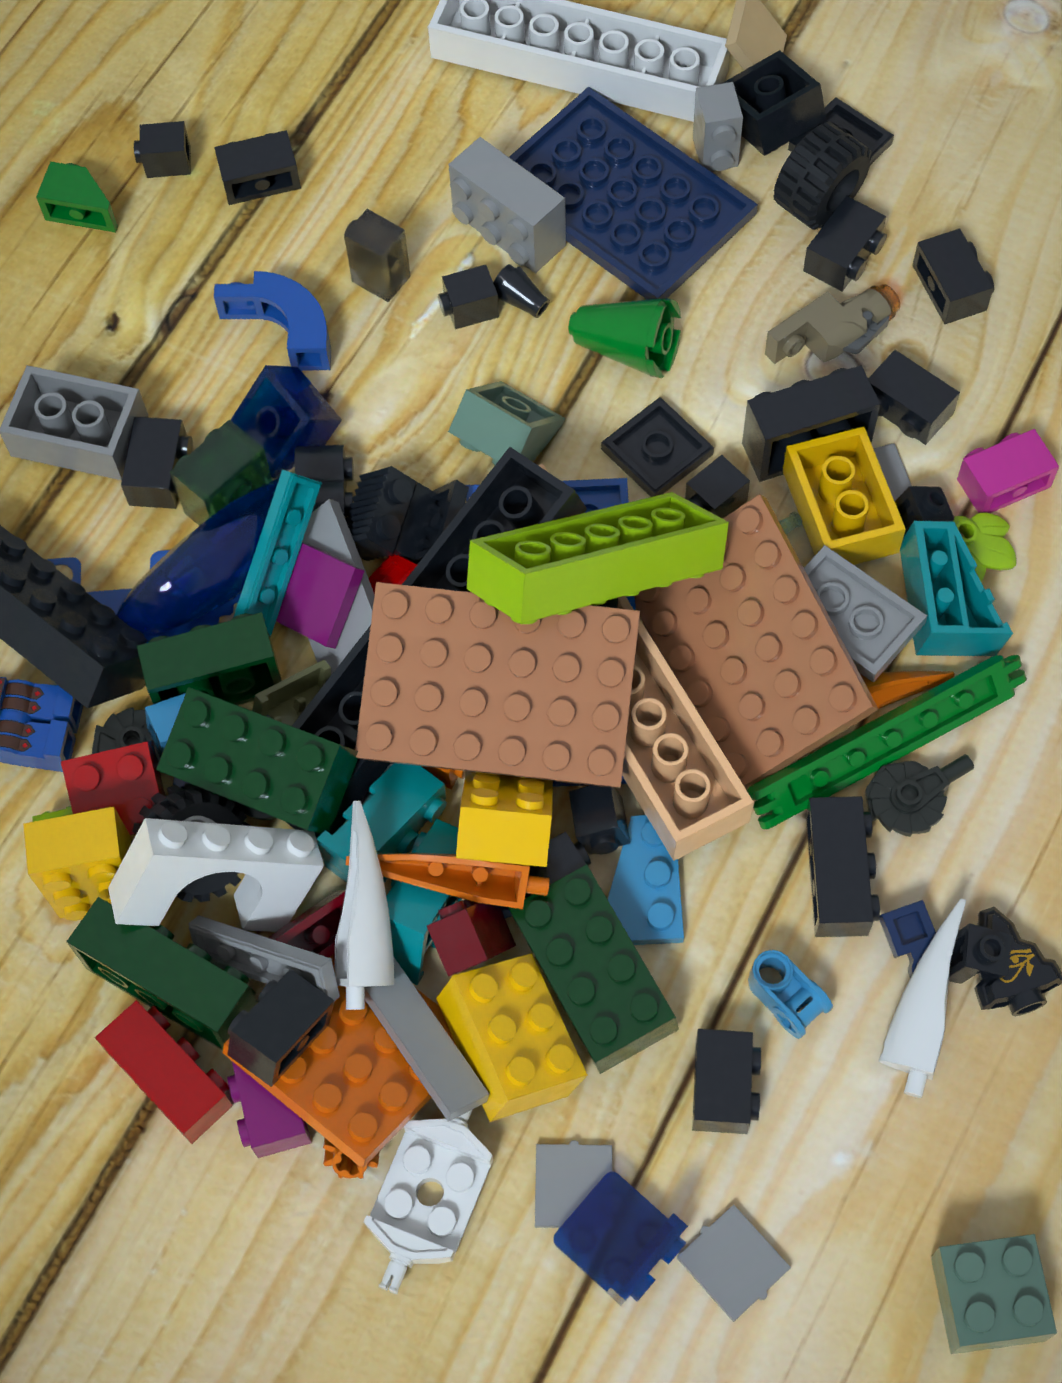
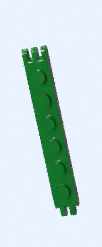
[747,655,1027,829]

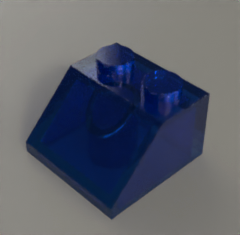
[227,365,342,479]

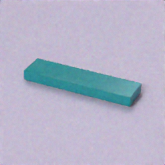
[234,469,322,638]

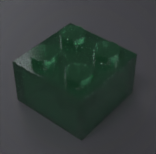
[170,420,275,541]

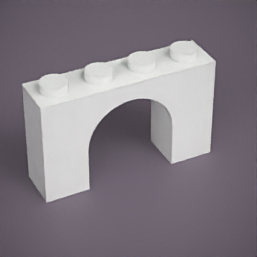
[108,818,324,932]

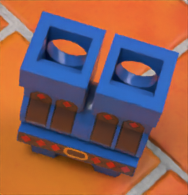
[0,677,83,772]

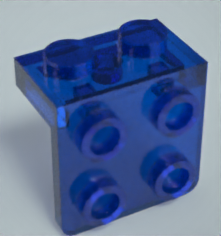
[553,1172,688,1306]

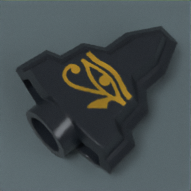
[974,907,1062,1016]

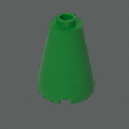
[568,298,681,378]

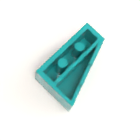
[900,521,1013,656]
[317,763,447,883]
[386,819,462,985]

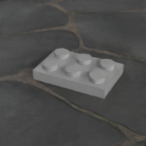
[804,545,927,682]

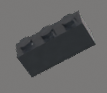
[805,796,880,937]

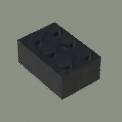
[742,365,880,482]

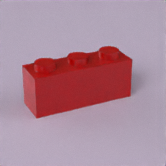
[94,1000,233,1144]

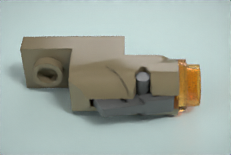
[765,284,900,364]

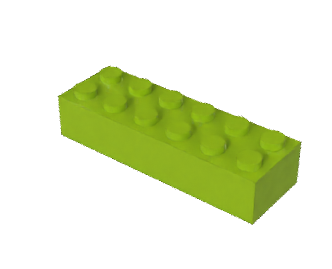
[467,492,729,624]

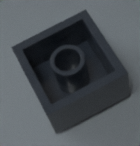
[721,50,827,156]

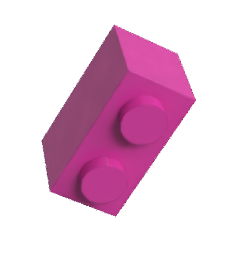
[957,429,1059,513]

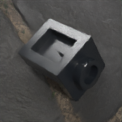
[895,486,954,538]
[949,923,1012,984]

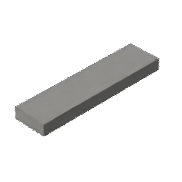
[188,915,340,1000]
[365,958,489,1122]

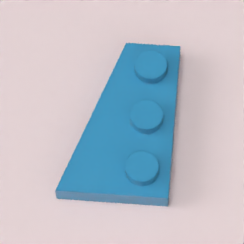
[608,815,684,945]

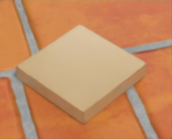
[725,0,787,70]

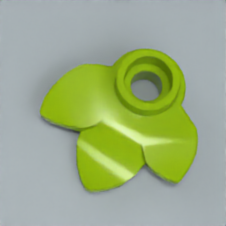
[953,512,1016,582]

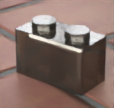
[344,209,411,302]

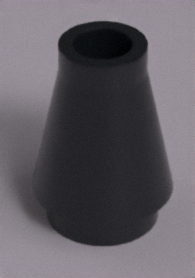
[493,264,550,318]

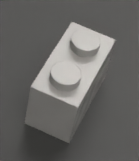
[693,82,743,171]

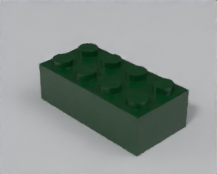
[156,687,358,834]
[509,864,679,1074]
[66,897,258,1051]

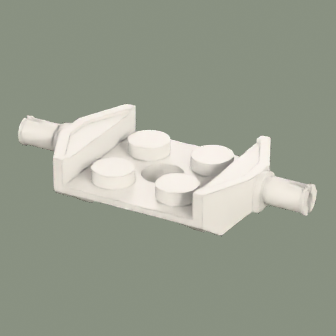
[364,1109,493,1294]

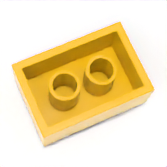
[783,426,906,565]
[456,771,553,867]
[23,807,133,921]
[436,953,588,1122]

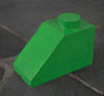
[36,161,118,233]

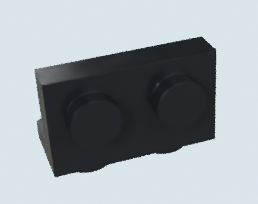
[394,480,469,565]

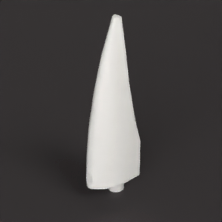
[335,801,395,1010]
[879,899,966,1098]

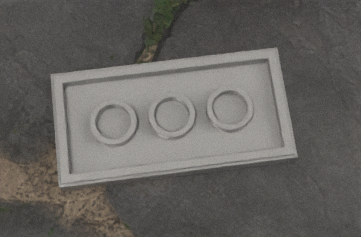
[302,499,375,675]

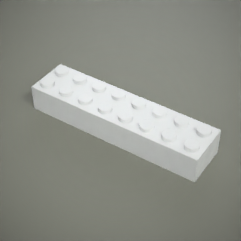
[428,0,730,122]

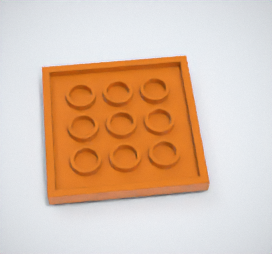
[222,953,456,1169]

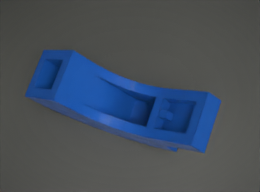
[214,271,331,371]

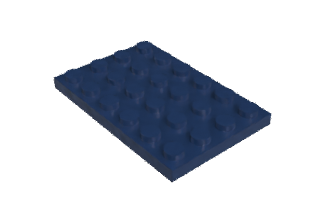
[509,87,758,300]

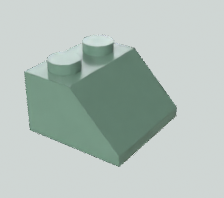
[448,381,565,465]

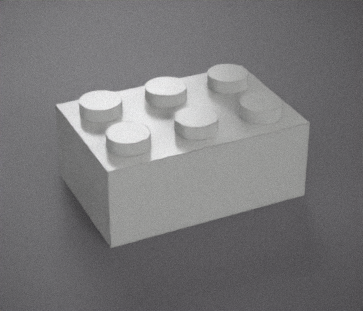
[448,137,566,274]
[0,365,148,480]

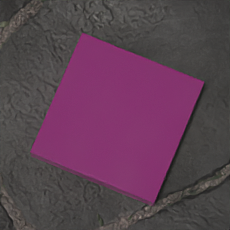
[276,542,365,649]

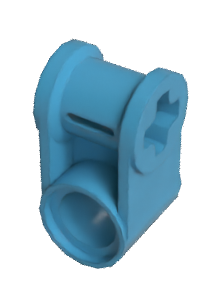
[748,950,833,1039]

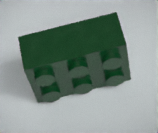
[137,612,282,705]

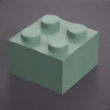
[931,1234,1057,1354]

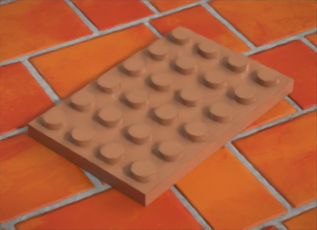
[635,494,879,790]
[355,582,640,788]

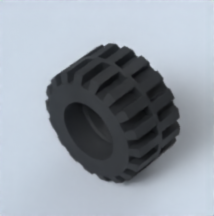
[773,122,872,230]
[131,783,251,902]

